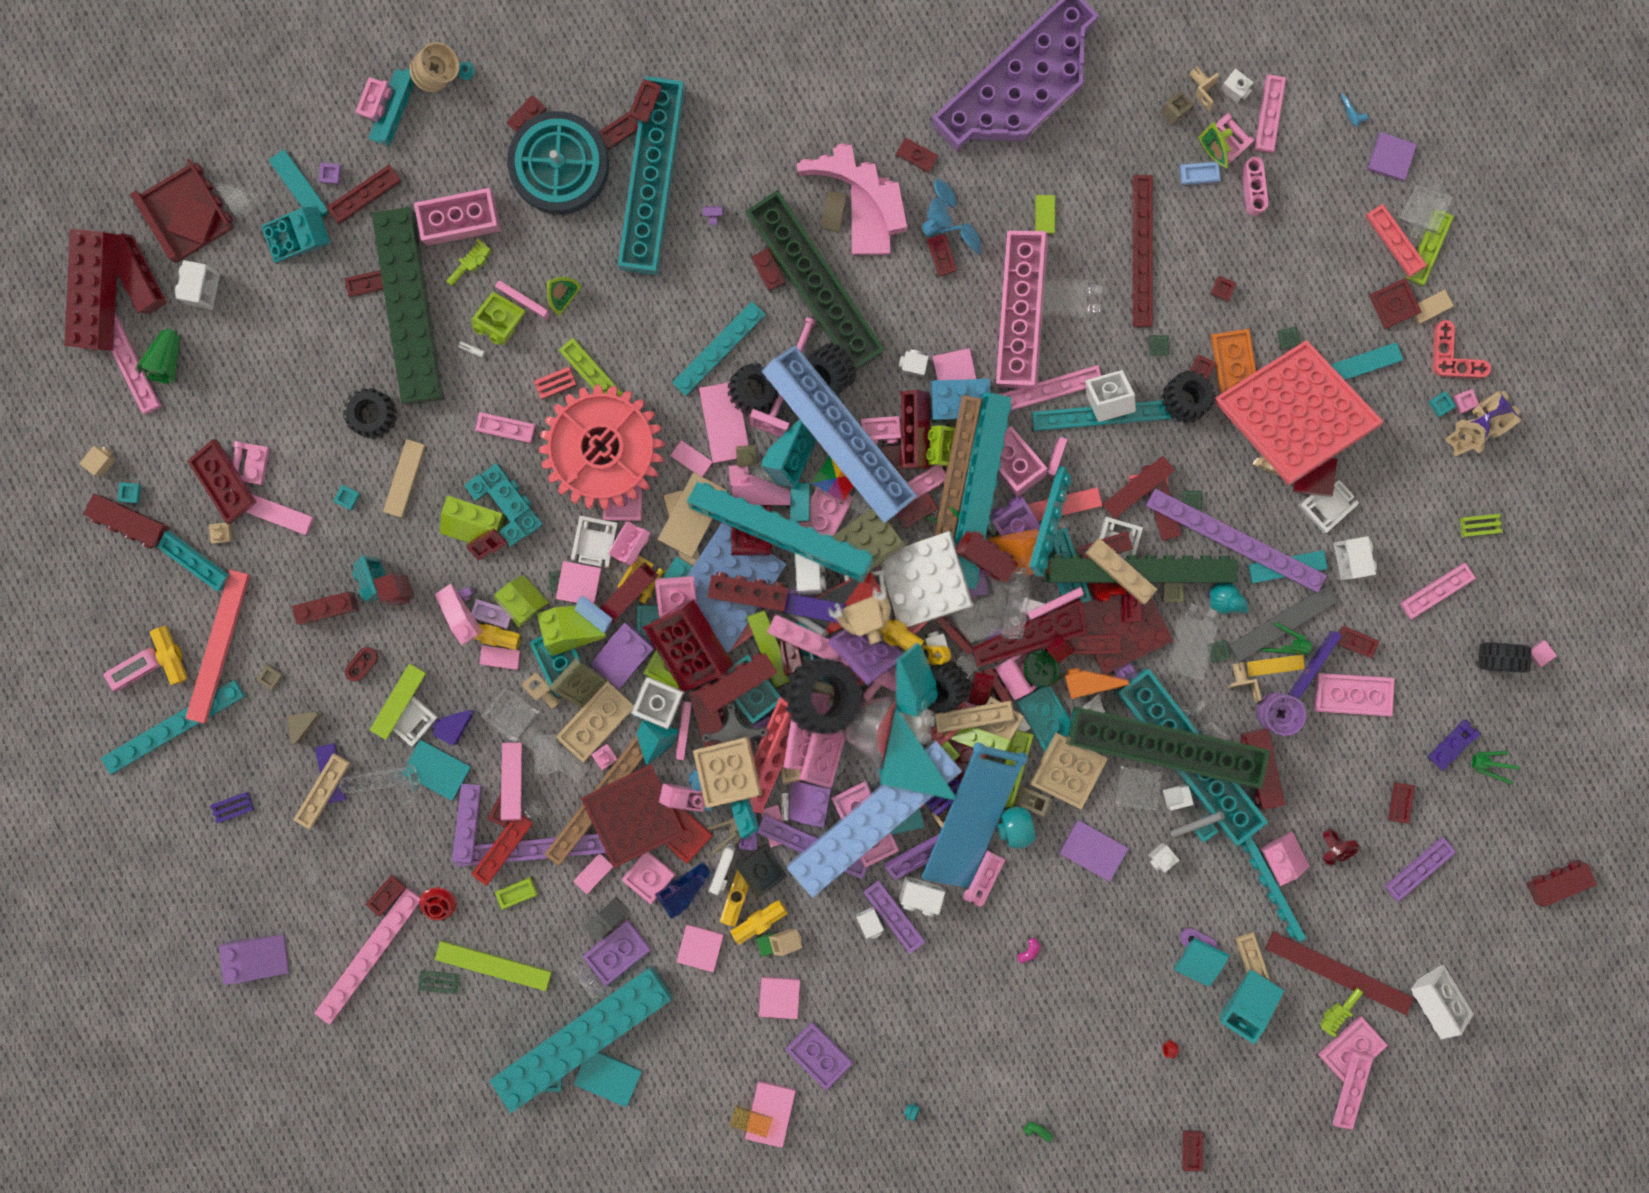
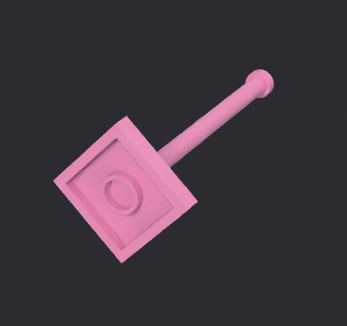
[750,318,816,437]

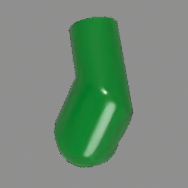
[1024,1121,1053,1142]

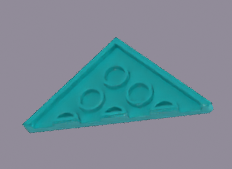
[880,709,955,800]

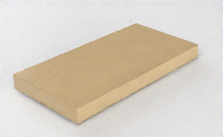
[658,472,727,558]
[556,681,635,763]

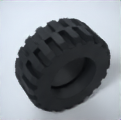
[784,659,862,734]

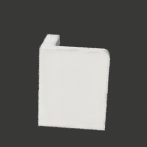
[1163,784,1194,810]

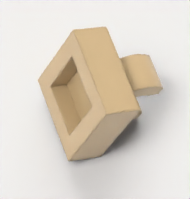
[209,523,232,544]

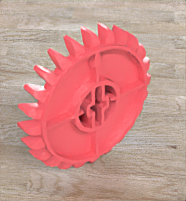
[539,385,665,510]

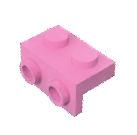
[356,77,393,122]
[861,416,902,445]
[608,521,650,566]

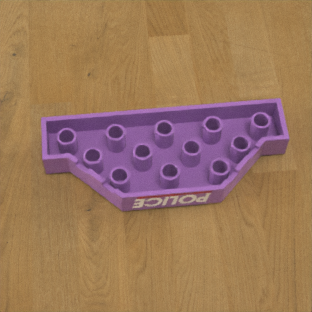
[931,0,1099,152]

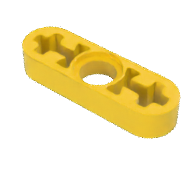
[902,644,951,665]

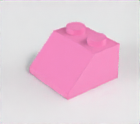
[994,651,1037,700]
[1258,832,1310,886]

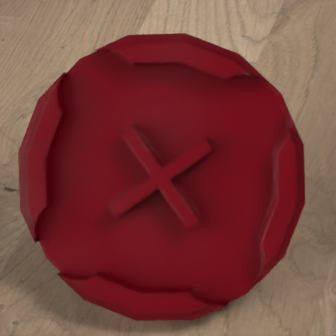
[1322,828,1361,866]

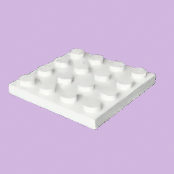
[880,531,973,628]

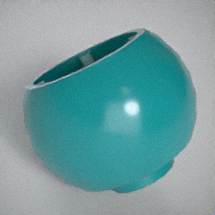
[997,806,1036,849]

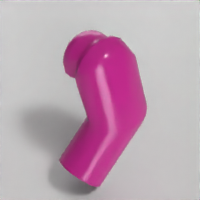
[1017,938,1041,964]

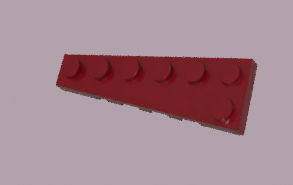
[972,598,1088,667]

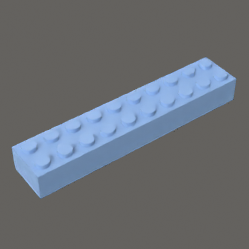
[762,345,917,523]
[787,740,962,898]

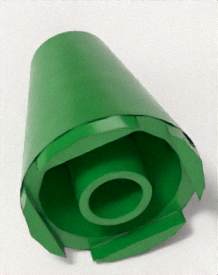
[135,329,180,384]

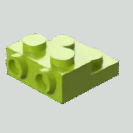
[472,291,526,346]
[926,426,955,466]

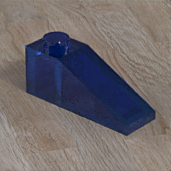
[655,862,711,919]

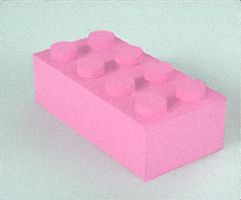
[414,188,501,246]

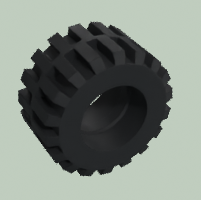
[807,343,857,395]
[727,363,778,414]
[1161,370,1216,424]
[343,388,397,439]
[1478,642,1532,673]
[928,661,971,713]

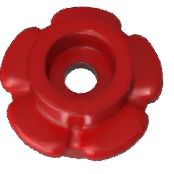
[1162,1040,1179,1059]

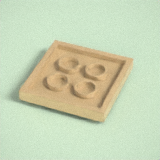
[1030,732,1108,810]
[693,737,762,808]

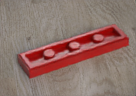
[471,813,534,886]

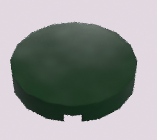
[1023,649,1060,688]

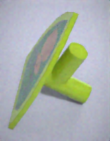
[1198,122,1233,168]
[547,277,582,316]

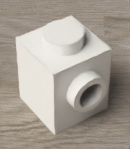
[1219,68,1253,103]
[899,350,929,378]
[1148,843,1179,873]

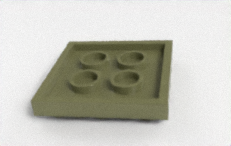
[833,508,905,572]

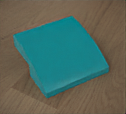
[1174,938,1229,987]

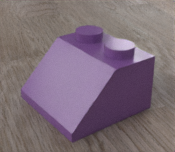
[788,781,831,827]

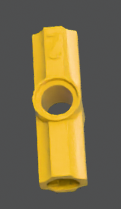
[878,619,924,650]
[474,623,521,650]
[150,626,188,685]
[720,869,749,927]
[730,899,788,945]

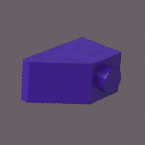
[432,709,475,746]

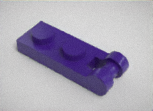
[1427,719,1480,771]

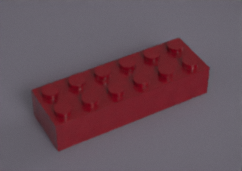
[64,229,119,351]

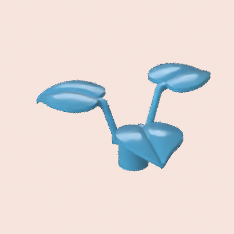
[922,178,981,255]

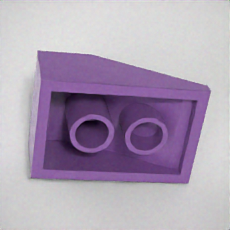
[590,622,655,690]
[219,934,289,985]

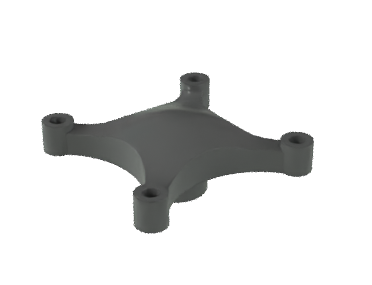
[702,702,768,743]

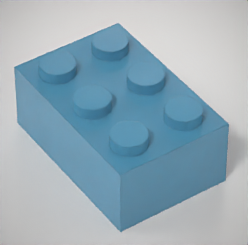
[930,379,990,420]

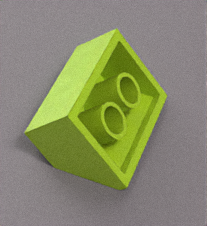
[439,495,506,543]

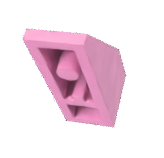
[732,474,790,505]
[435,583,483,645]

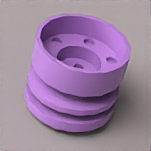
[1257,692,1306,736]

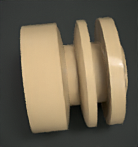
[410,42,459,93]

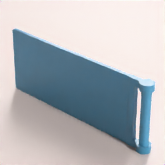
[922,742,1027,888]

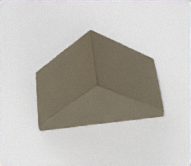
[1160,91,1194,126]
[821,191,847,232]
[287,711,323,745]
[1014,786,1052,817]

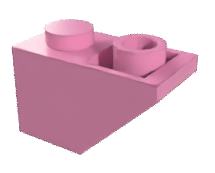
[659,783,705,812]

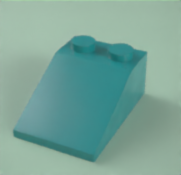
[761,419,817,488]
[352,556,385,602]
[529,636,584,697]
[896,643,938,717]

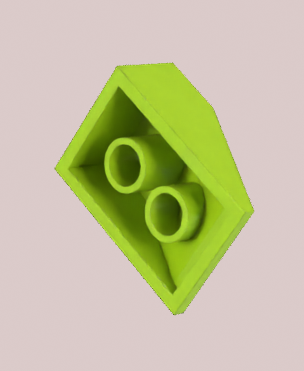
[537,604,606,656]

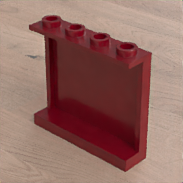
[130,159,234,263]

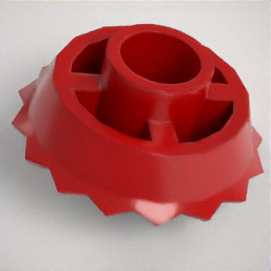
[419,887,457,921]

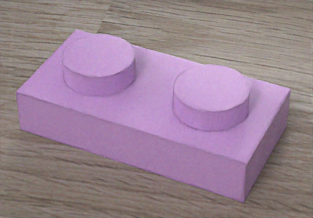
[471,599,511,630]

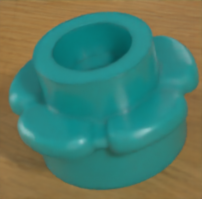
[457,61,475,80]
[904,1102,920,1122]

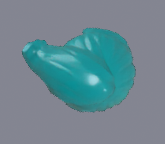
[1208,583,1249,614]

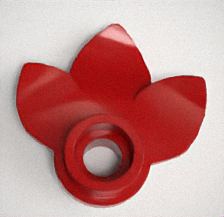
[1089,583,1126,602]

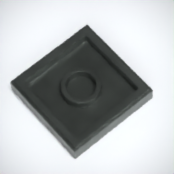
[736,844,787,898]

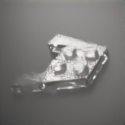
[949,576,1007,643]

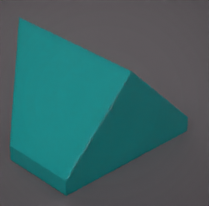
[636,719,679,766]

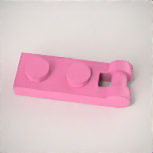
[963,851,1005,907]

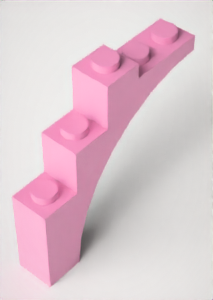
[797,144,907,235]

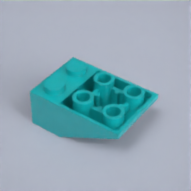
[261,206,331,263]
[1219,969,1284,1044]

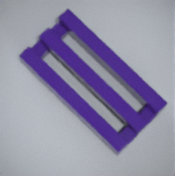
[926,777,961,816]
[210,792,255,824]

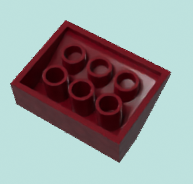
[643,599,734,692]

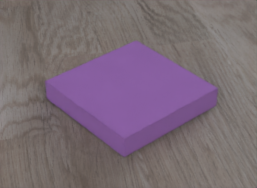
[1367,132,1417,182]

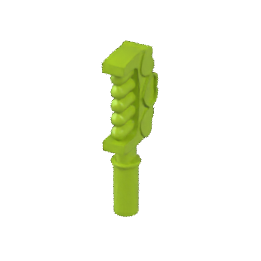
[446,239,491,286]
[1320,988,1364,1037]

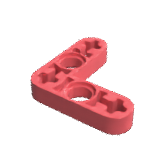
[1433,320,1491,378]

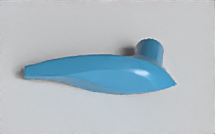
[1341,94,1368,127]

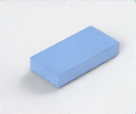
[1180,162,1221,185]
[575,596,612,633]

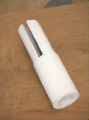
[459,342,485,358]
[781,793,789,821]

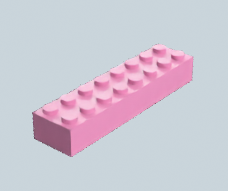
[996,231,1048,389]

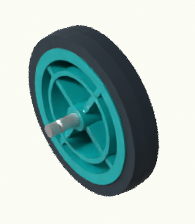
[507,111,609,215]

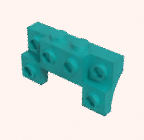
[464,463,544,547]

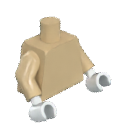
[829,586,891,645]

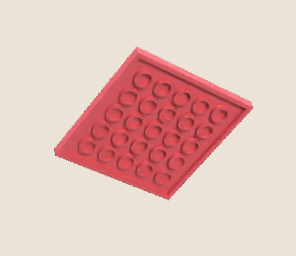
[1215,340,1383,485]

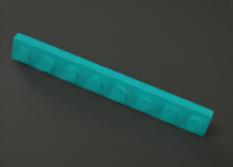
[101,680,246,774]

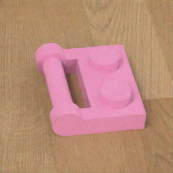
[1216,113,1254,164]
[232,441,270,485]

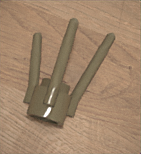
[706,817,742,854]

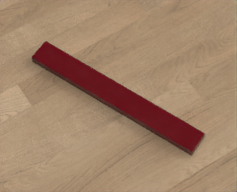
[1133,175,1153,327]
[1265,931,1414,1015]

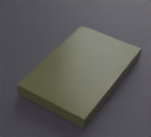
[549,658,608,708]

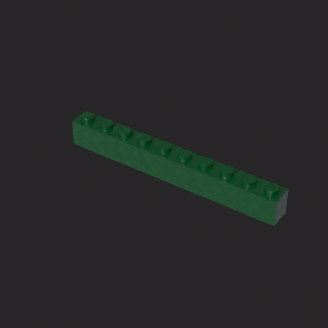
[1045,555,1238,583]

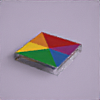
[810,455,854,505]

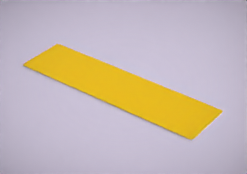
[1247,655,1305,677]

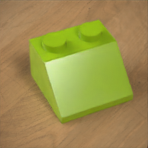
[494,575,549,628]

